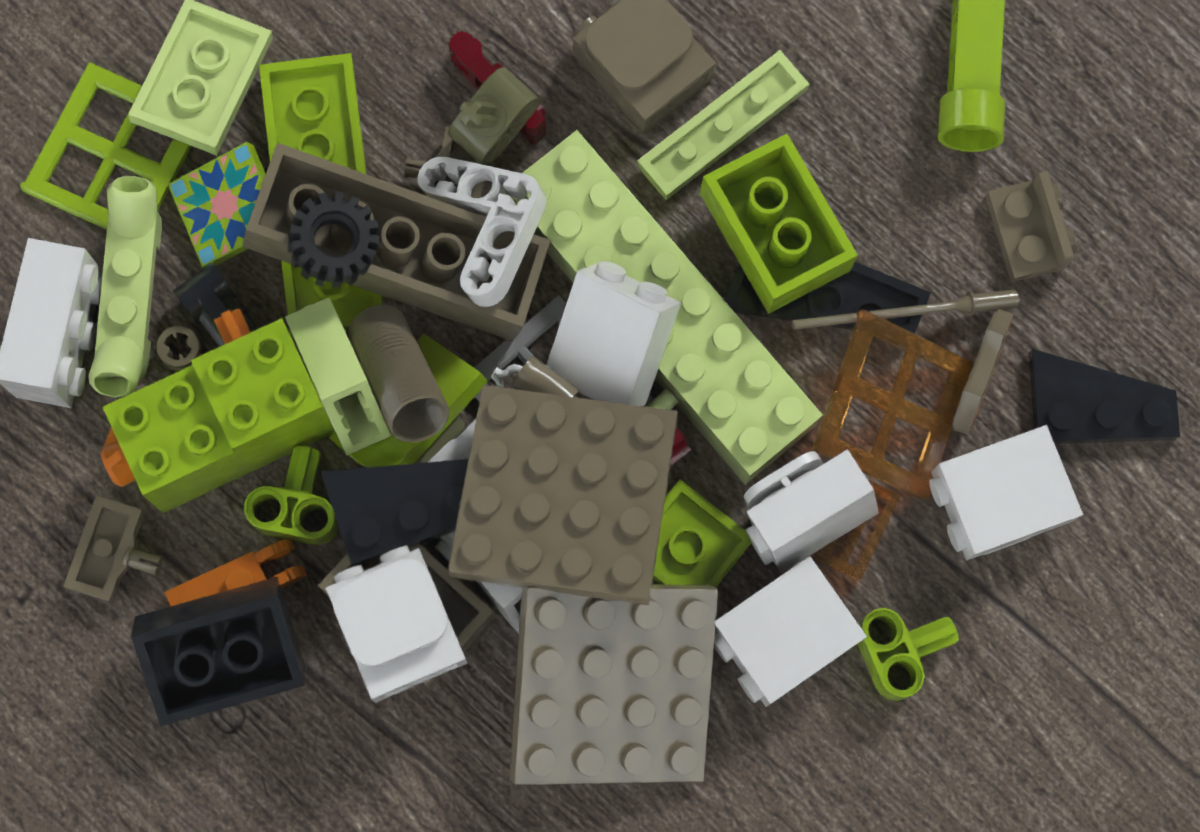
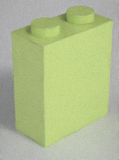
[285,297,391,455]

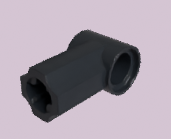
[173,263,258,347]

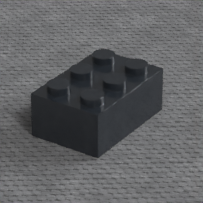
[131,576,305,727]

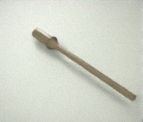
[792,289,1019,330]

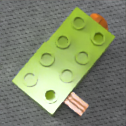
[100,308,335,513]

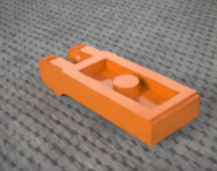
[165,538,307,606]

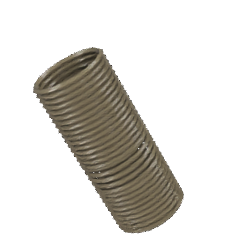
[347,305,450,443]

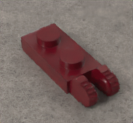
[448,30,546,145]

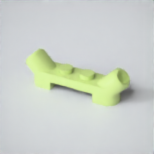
[88,176,162,398]

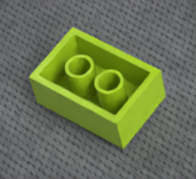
[700,133,858,314]

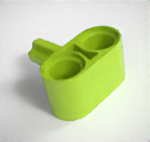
[244,446,339,545]
[857,608,959,701]

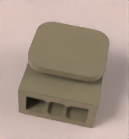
[573,0,716,135]

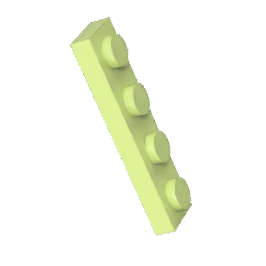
[637,50,810,200]

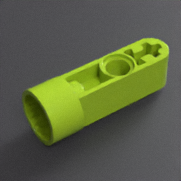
[938,0,1006,152]

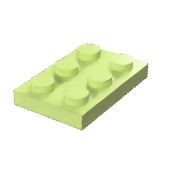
[128,0,273,156]

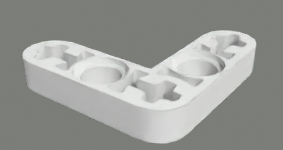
[417,157,547,307]

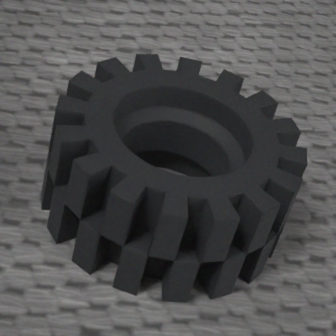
[287,192,380,288]

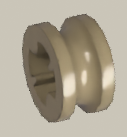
[156,325,203,372]

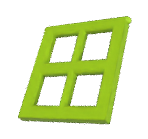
[20,62,192,230]

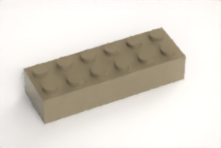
[242,143,551,341]

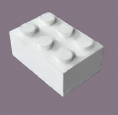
[0,238,103,408]

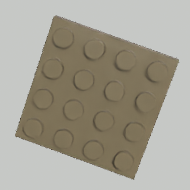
[448,385,678,605]
[510,585,718,785]

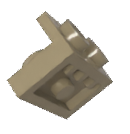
[985,171,1077,283]

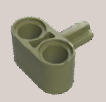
[448,67,540,166]

